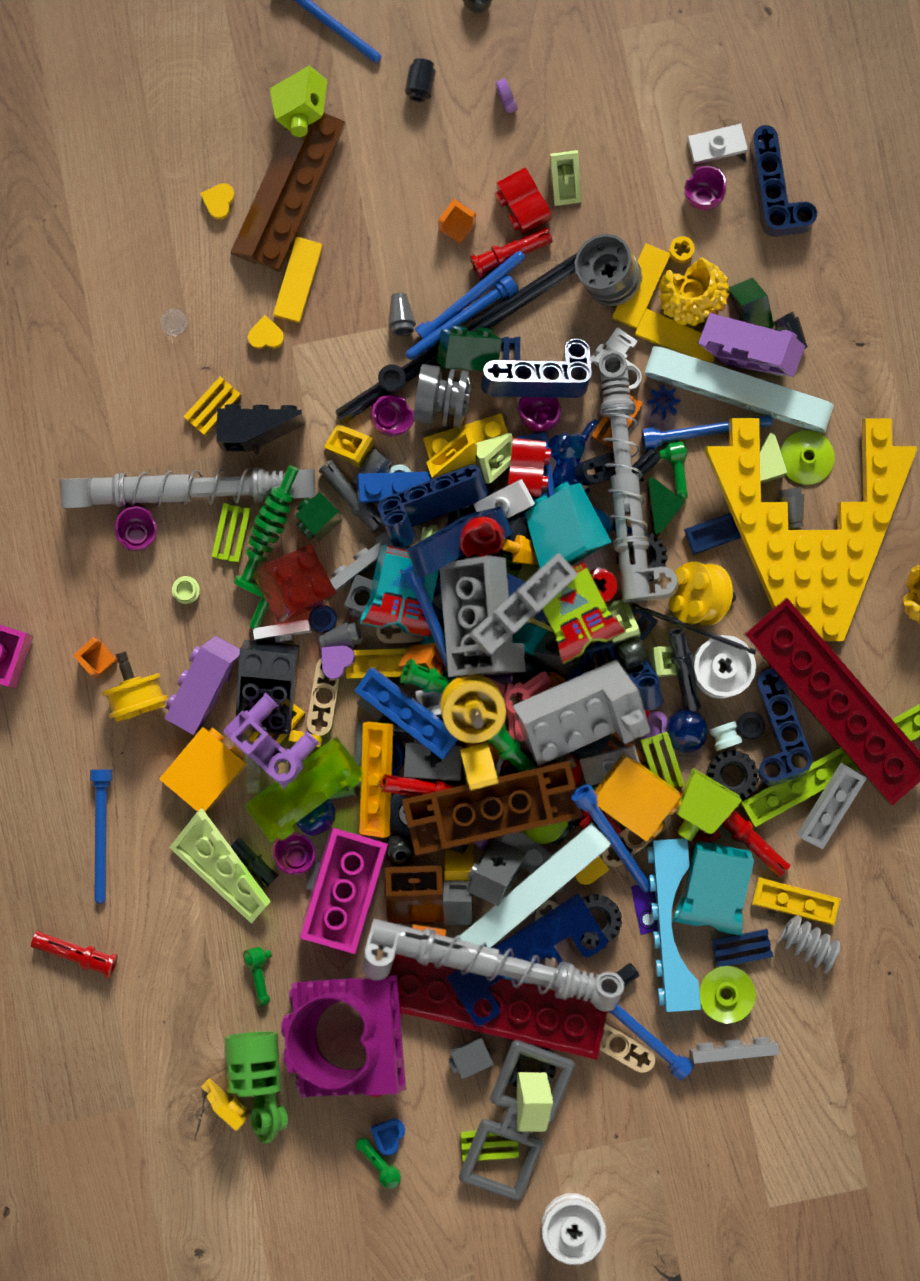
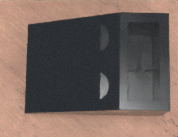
[216,404,306,452]
[236,640,300,734]

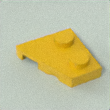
[202,1078,250,1131]

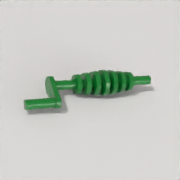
[233,465,299,629]

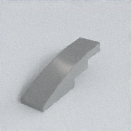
[469,553,578,656]

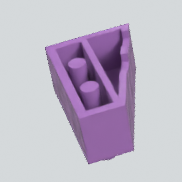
[698,313,805,377]
[165,636,240,735]

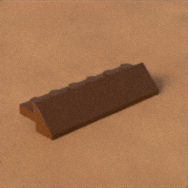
[230,112,346,272]
[402,761,583,856]

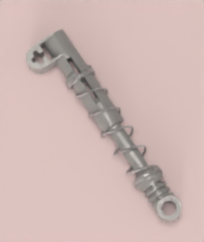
[599,350,678,603]
[59,467,316,508]
[362,919,624,1011]

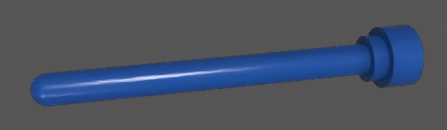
[293,0,382,63]
[415,251,525,340]
[406,274,518,360]
[641,415,773,451]
[401,566,458,680]
[90,769,113,904]
[572,785,650,892]
[609,1004,694,1081]

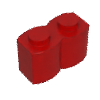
[495,167,552,235]
[508,438,551,499]

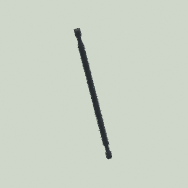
[632,603,757,655]

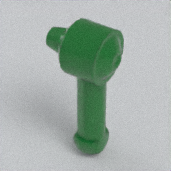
[659,442,688,500]
[243,946,272,1006]
[355,1137,401,1189]

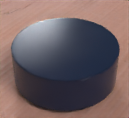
[309,605,337,633]

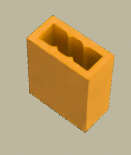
[159,727,248,814]
[594,752,681,842]

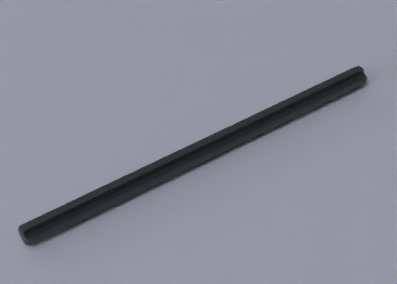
[335,252,578,423]

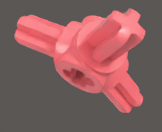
[482,671,552,742]

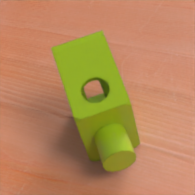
[270,65,327,137]
[676,768,742,841]

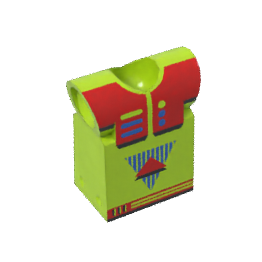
[542,561,626,664]

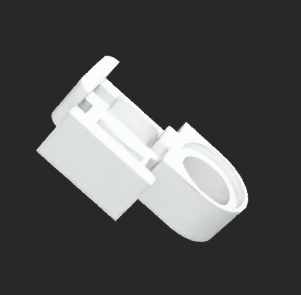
[590,327,642,391]

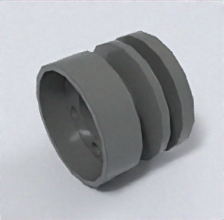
[575,234,643,306]
[414,364,471,429]

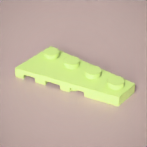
[169,809,271,924]

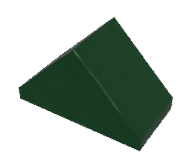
[728,277,774,329]
[646,478,685,537]

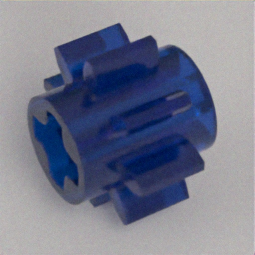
[645,384,681,421]

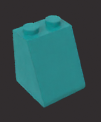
[525,482,611,569]

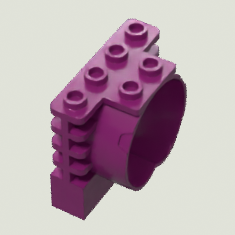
[281,975,406,1098]

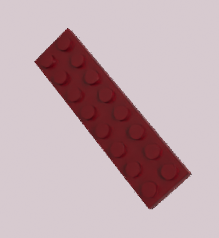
[743,598,920,806]
[389,954,608,1060]

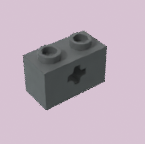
[404,738,463,781]
[468,840,526,907]

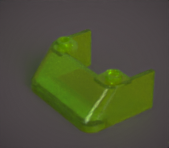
[244,735,364,843]

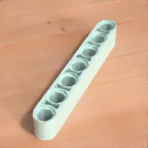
[644,347,834,433]
[457,822,611,948]

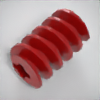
[589,568,617,604]

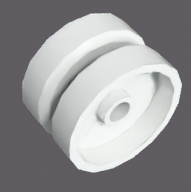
[692,635,756,699]
[541,1193,606,1264]

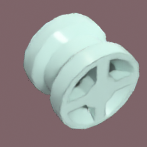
[709,721,742,751]

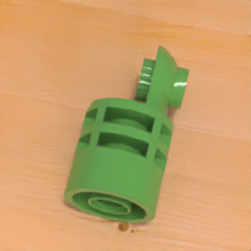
[224,1031,288,1144]

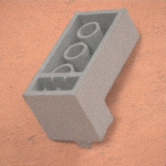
[440,556,526,677]
[513,660,650,766]

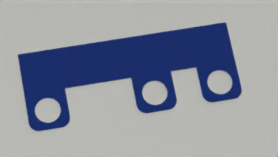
[446,893,608,1026]

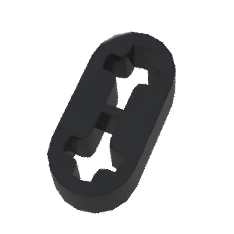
[575,453,616,486]

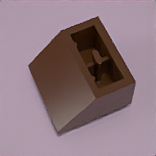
[385,865,444,923]

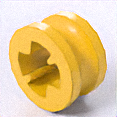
[669,236,695,264]

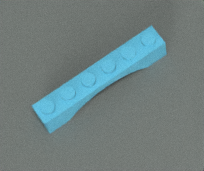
[647,838,701,1012]

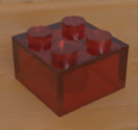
[254,544,337,624]

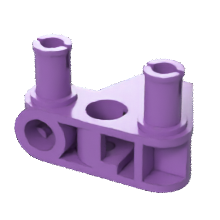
[223,693,319,788]

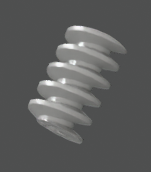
[777,915,840,974]

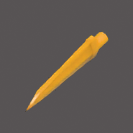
[502,535,576,567]

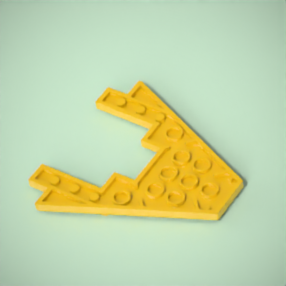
[704,418,917,641]

